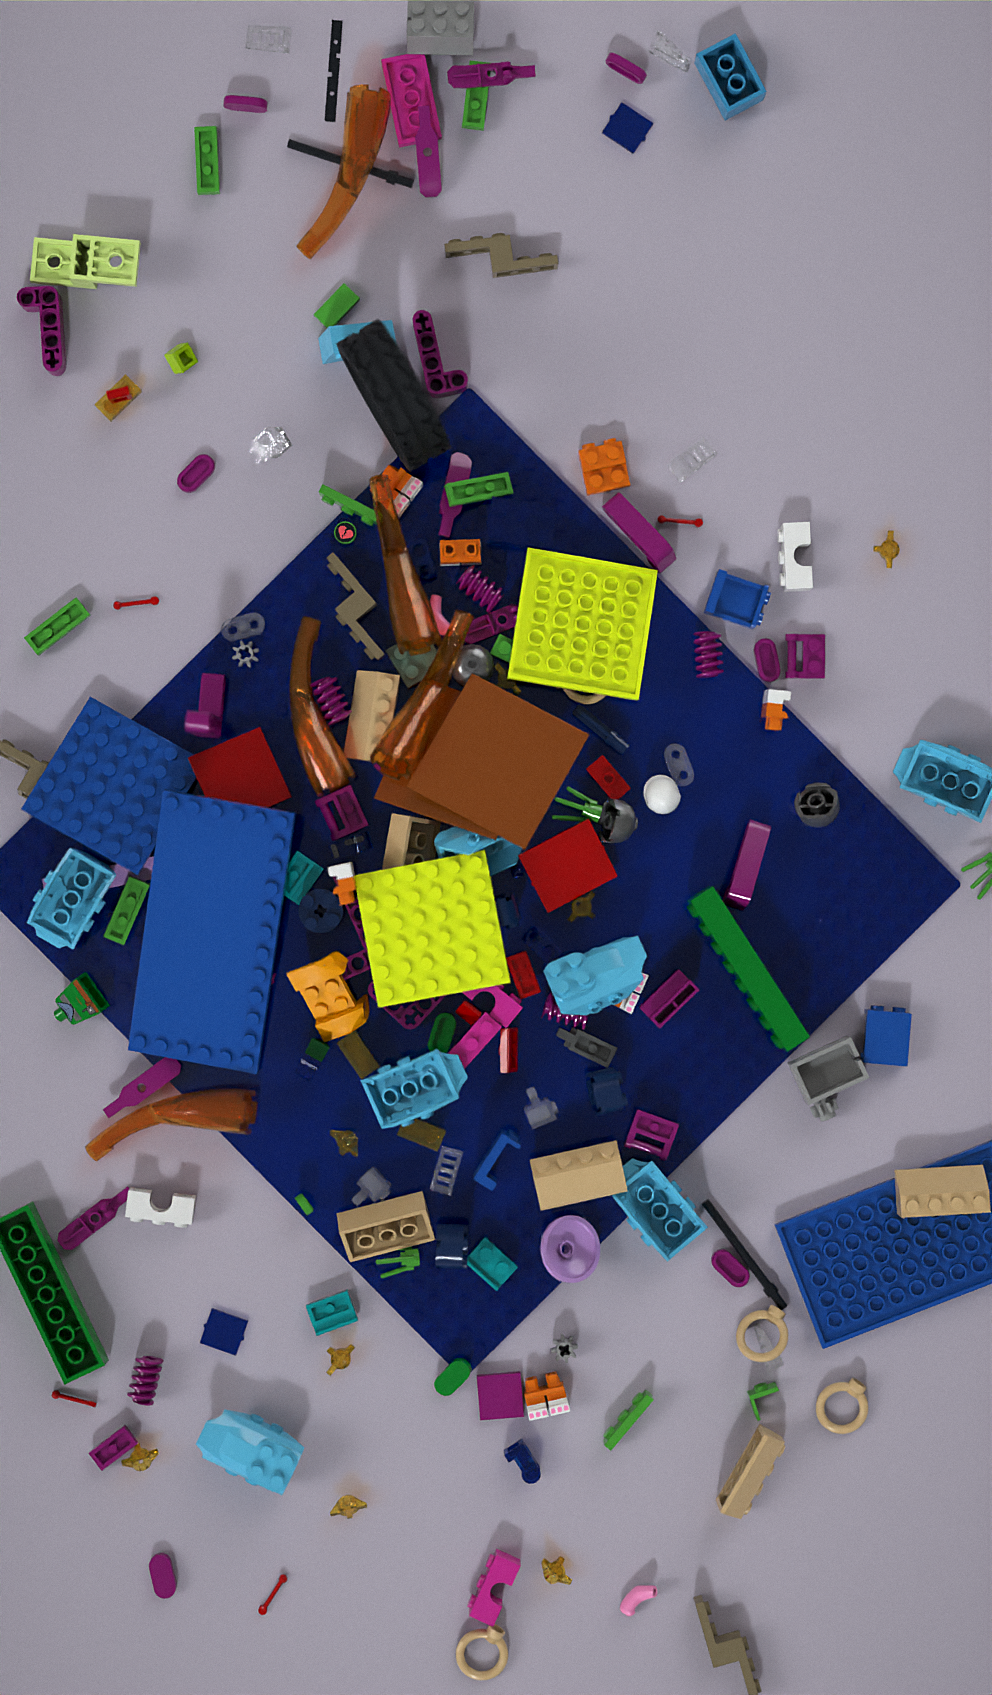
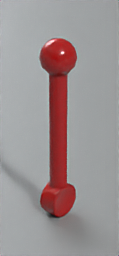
[657,515,703,527]
[113,596,159,610]
[52,1390,97,1407]
[258,1574,287,1615]

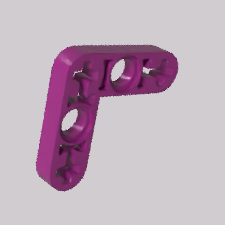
[368,981,446,1029]

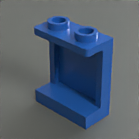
[703,569,771,630]
[860,1005,912,1067]
[473,1128,521,1191]

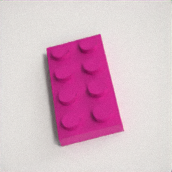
[381,54,442,148]

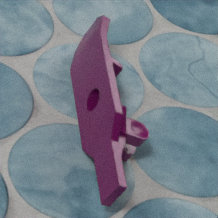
[447,61,536,88]
[415,105,442,198]
[439,452,472,537]
[459,604,518,644]
[103,1057,181,1118]
[57,1186,130,1250]

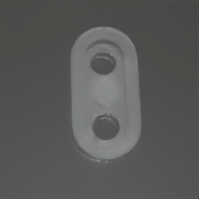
[221,613,265,641]
[664,744,694,786]

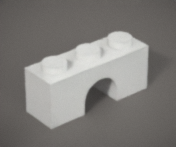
[777,522,813,592]
[125,1187,196,1228]

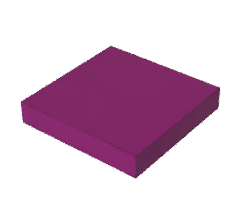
[477,1371,524,1420]

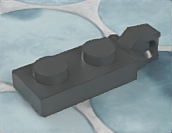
[556,1027,617,1068]

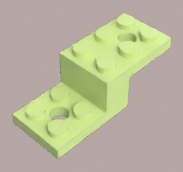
[30,234,141,289]

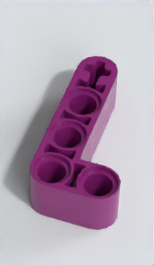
[17,286,66,376]
[412,310,468,398]
[602,492,677,574]
[722,819,771,911]

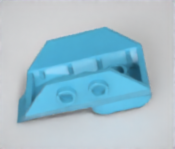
[893,739,992,823]
[434,826,523,876]
[27,848,116,949]
[543,936,647,1015]
[361,1049,468,1129]
[612,1158,708,1262]
[196,1409,305,1495]

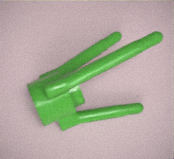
[552,787,603,822]
[961,852,992,900]
[376,1246,420,1278]

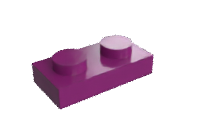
[89,1425,138,1471]

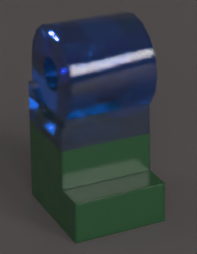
[295,1036,331,1081]

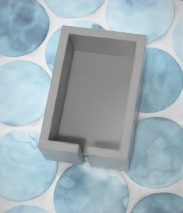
[407,0,474,55]
[787,1036,869,1105]

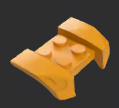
[287,951,370,1042]

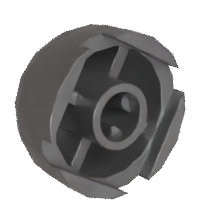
[450,644,494,686]
[794,782,840,828]
[598,798,638,843]

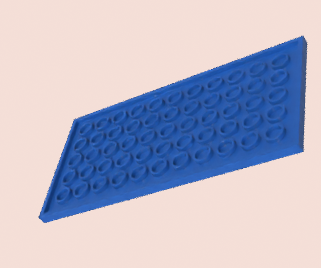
[128,790,296,1074]
[774,1140,992,1349]

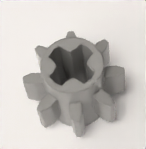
[232,641,259,668]
[810,1097,839,1121]
[551,1334,578,1363]

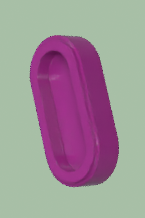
[605,52,647,84]
[223,95,268,113]
[177,454,215,493]
[753,638,781,682]
[711,1249,750,1287]
[149,1553,177,1599]

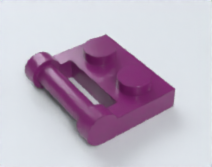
[785,634,825,679]
[315,785,369,841]
[624,1109,679,1161]

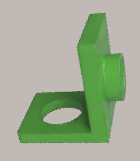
[747,1382,779,1421]

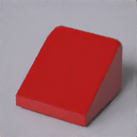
[456,999,482,1025]

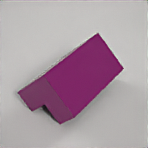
[639,969,699,1028]

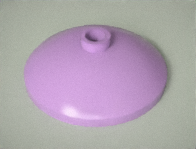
[541,1215,600,1283]

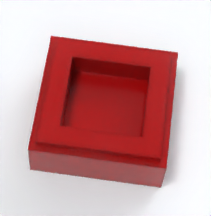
[106,386,133,404]

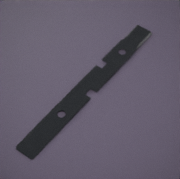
[324,20,343,122]

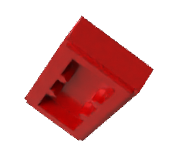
[586,755,631,799]
[506,950,541,999]
[498,1027,518,1073]

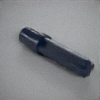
[572,704,630,755]

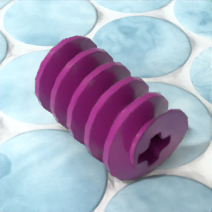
[456,564,504,613]
[693,631,724,678]
[310,677,352,726]
[541,992,589,1030]
[127,1356,164,1406]

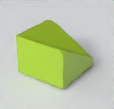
[164,342,198,374]

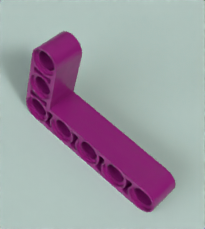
[186,673,226,738]
[333,863,371,980]

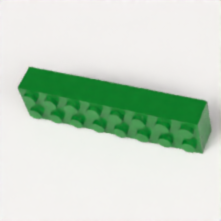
[686,886,810,1052]
[0,1201,109,1385]

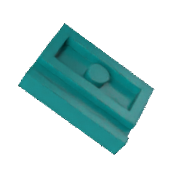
[284,851,324,905]
[467,1237,518,1291]
[306,1289,358,1336]

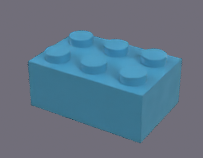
[694,33,767,121]

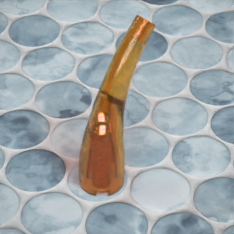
[296,84,391,259]
[369,474,442,656]
[370,610,474,780]
[289,616,356,797]
[85,1088,258,1161]

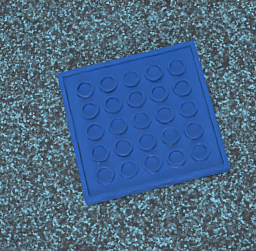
[21,697,197,876]

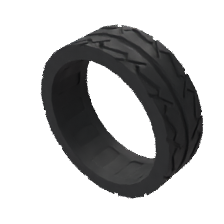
[336,319,451,472]

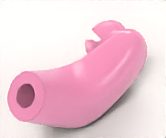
[427,595,452,636]
[620,1585,657,1616]

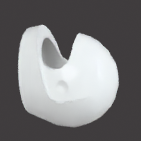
[644,775,681,814]

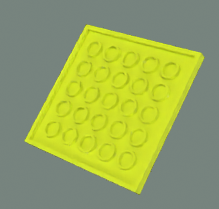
[507,547,658,701]
[354,850,511,1008]

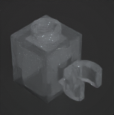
[249,427,292,464]
[524,1086,559,1129]
[352,1165,392,1206]

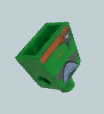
[54,972,110,1025]

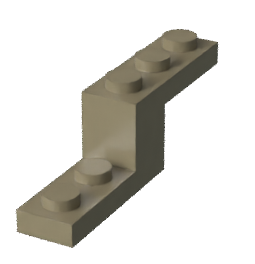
[444,233,558,278]
[327,553,385,661]
[0,739,49,799]
[693,1595,762,1695]

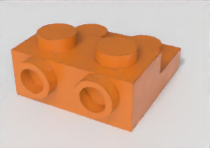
[578,438,630,496]

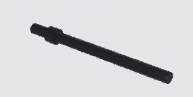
[287,139,414,189]
[702,1199,787,1310]

